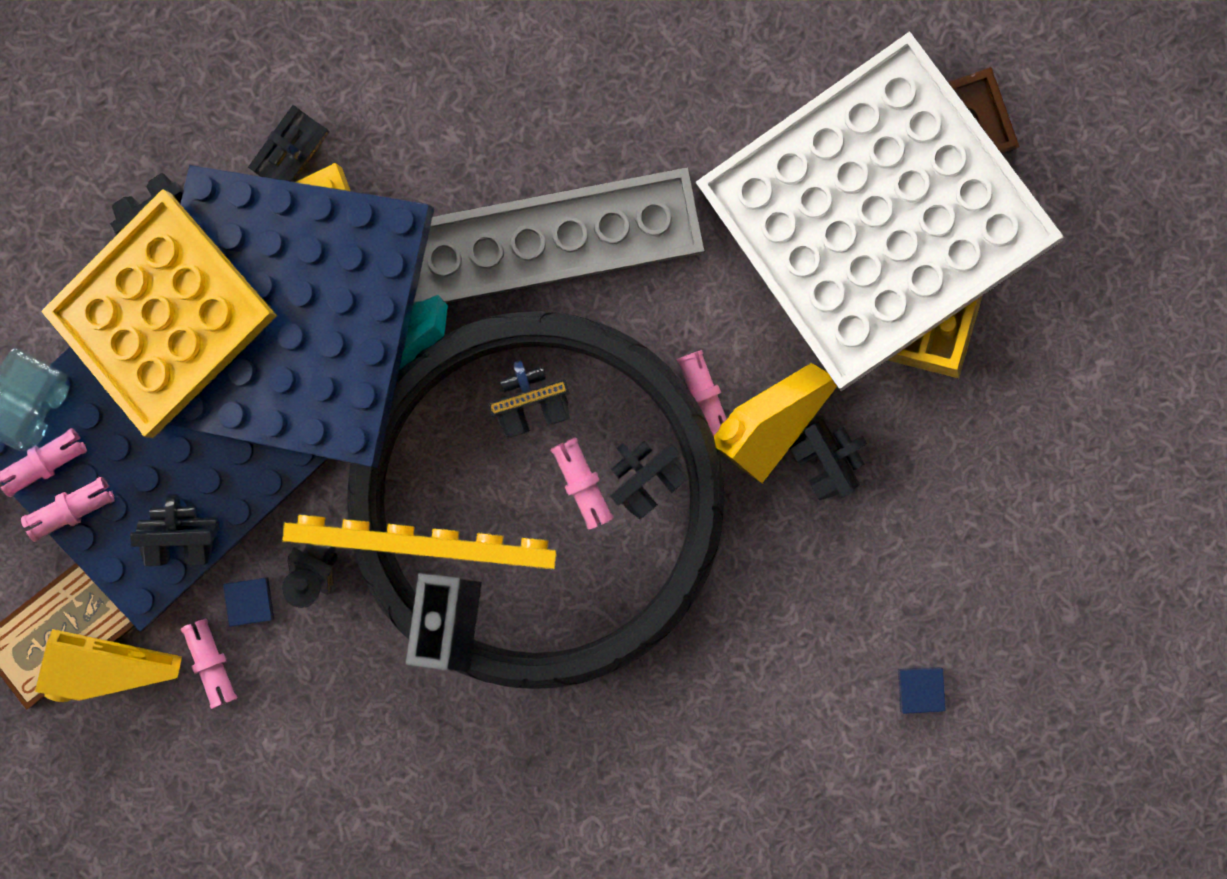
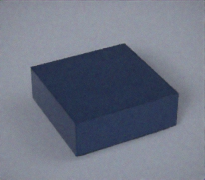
[223,577,274,627]
[898,667,946,714]

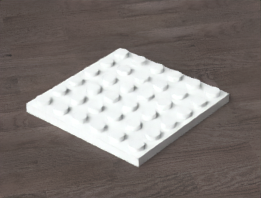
[696,32,1063,391]

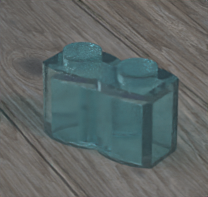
[0,348,69,451]

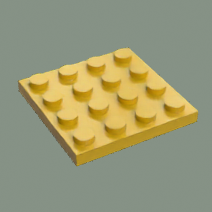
[42,189,277,438]

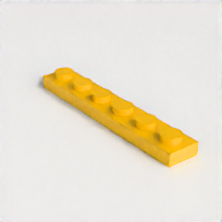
[283,515,557,569]

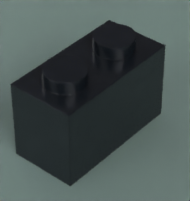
[406,573,482,671]

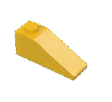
[713,363,837,483]
[35,629,182,702]

